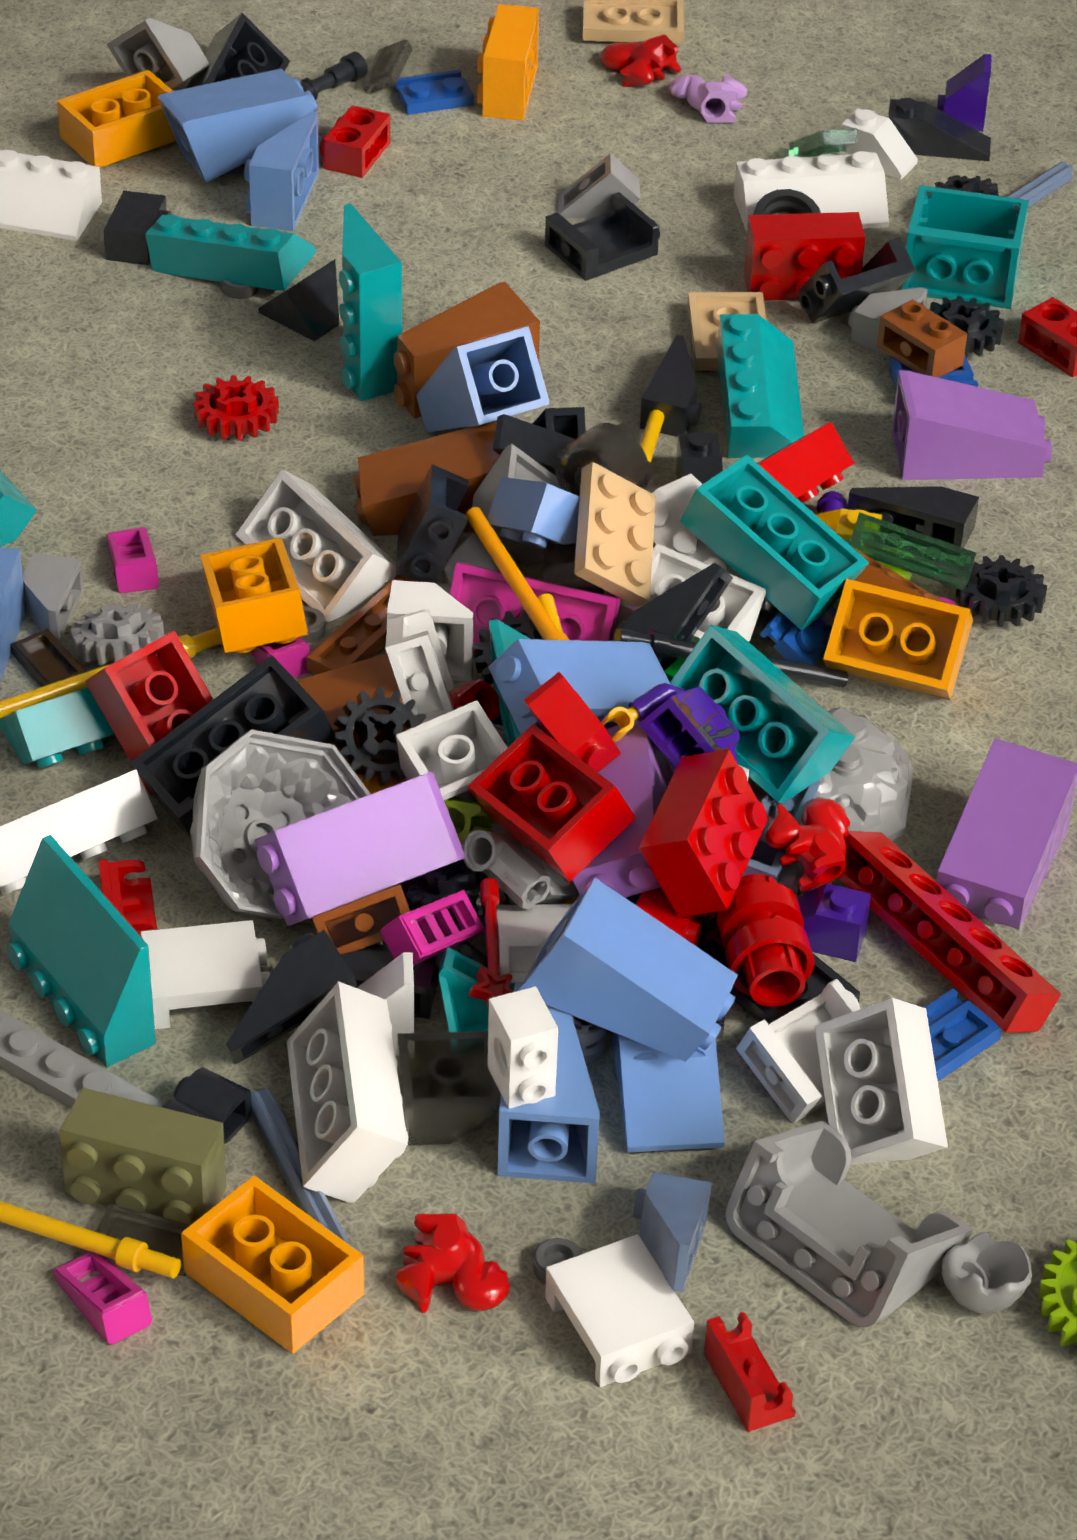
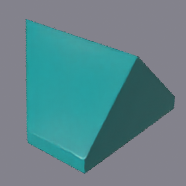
[439,947,515,1055]

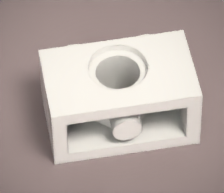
[488,986,558,1109]

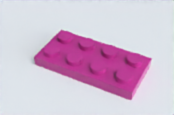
[450,562,621,653]

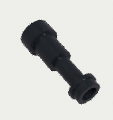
[300,51,368,100]

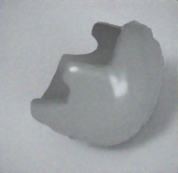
[942,1232,1032,1314]

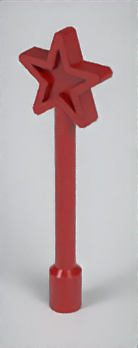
[468,878,513,1008]

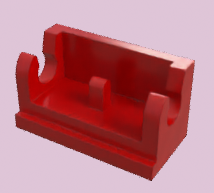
[99,859,157,938]
[704,1312,796,1432]

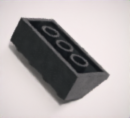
[186,13,290,88]
[130,655,335,840]

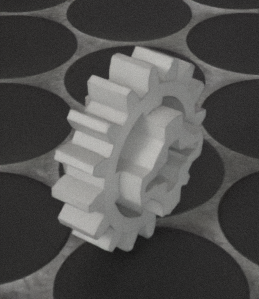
[71,604,165,665]

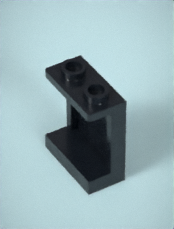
[545,192,660,281]
[798,237,916,324]
[396,464,469,583]

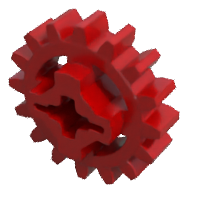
[194,375,279,441]

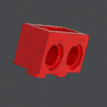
[320,105,391,178]
[1018,297,1077,378]

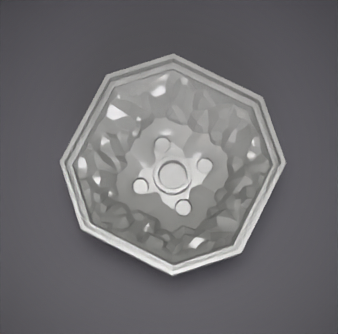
[748,707,914,841]
[190,729,371,924]

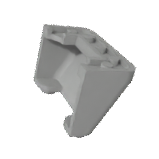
[726,1121,973,1327]

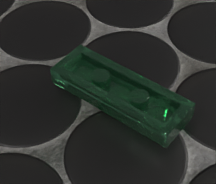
[789,129,858,157]
[849,512,976,591]

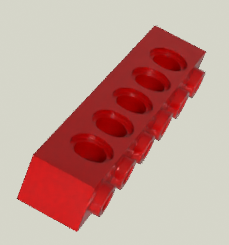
[837,831,1061,1033]

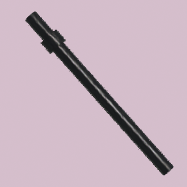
[614,628,848,688]

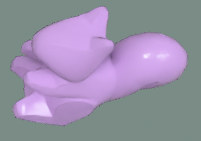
[669,74,747,123]

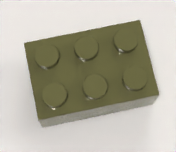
[59,1088,226,1228]

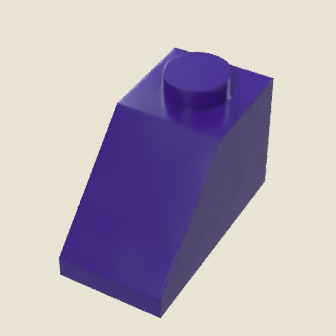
[937,54,992,132]
[797,883,871,962]

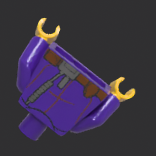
[601,683,740,768]

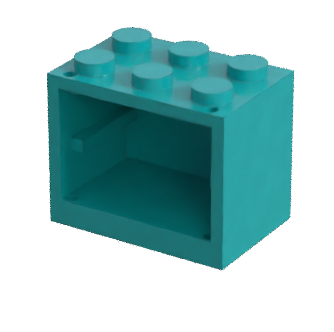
[901,185,1029,309]

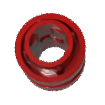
[716,874,814,1007]

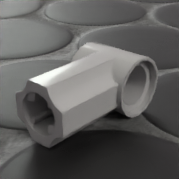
[463,830,552,909]

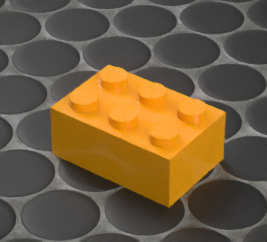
[477,4,539,120]
[57,70,176,168]
[200,537,308,653]
[823,579,973,700]
[181,1175,364,1354]

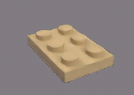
[583,0,684,44]
[687,292,767,371]
[574,462,656,607]

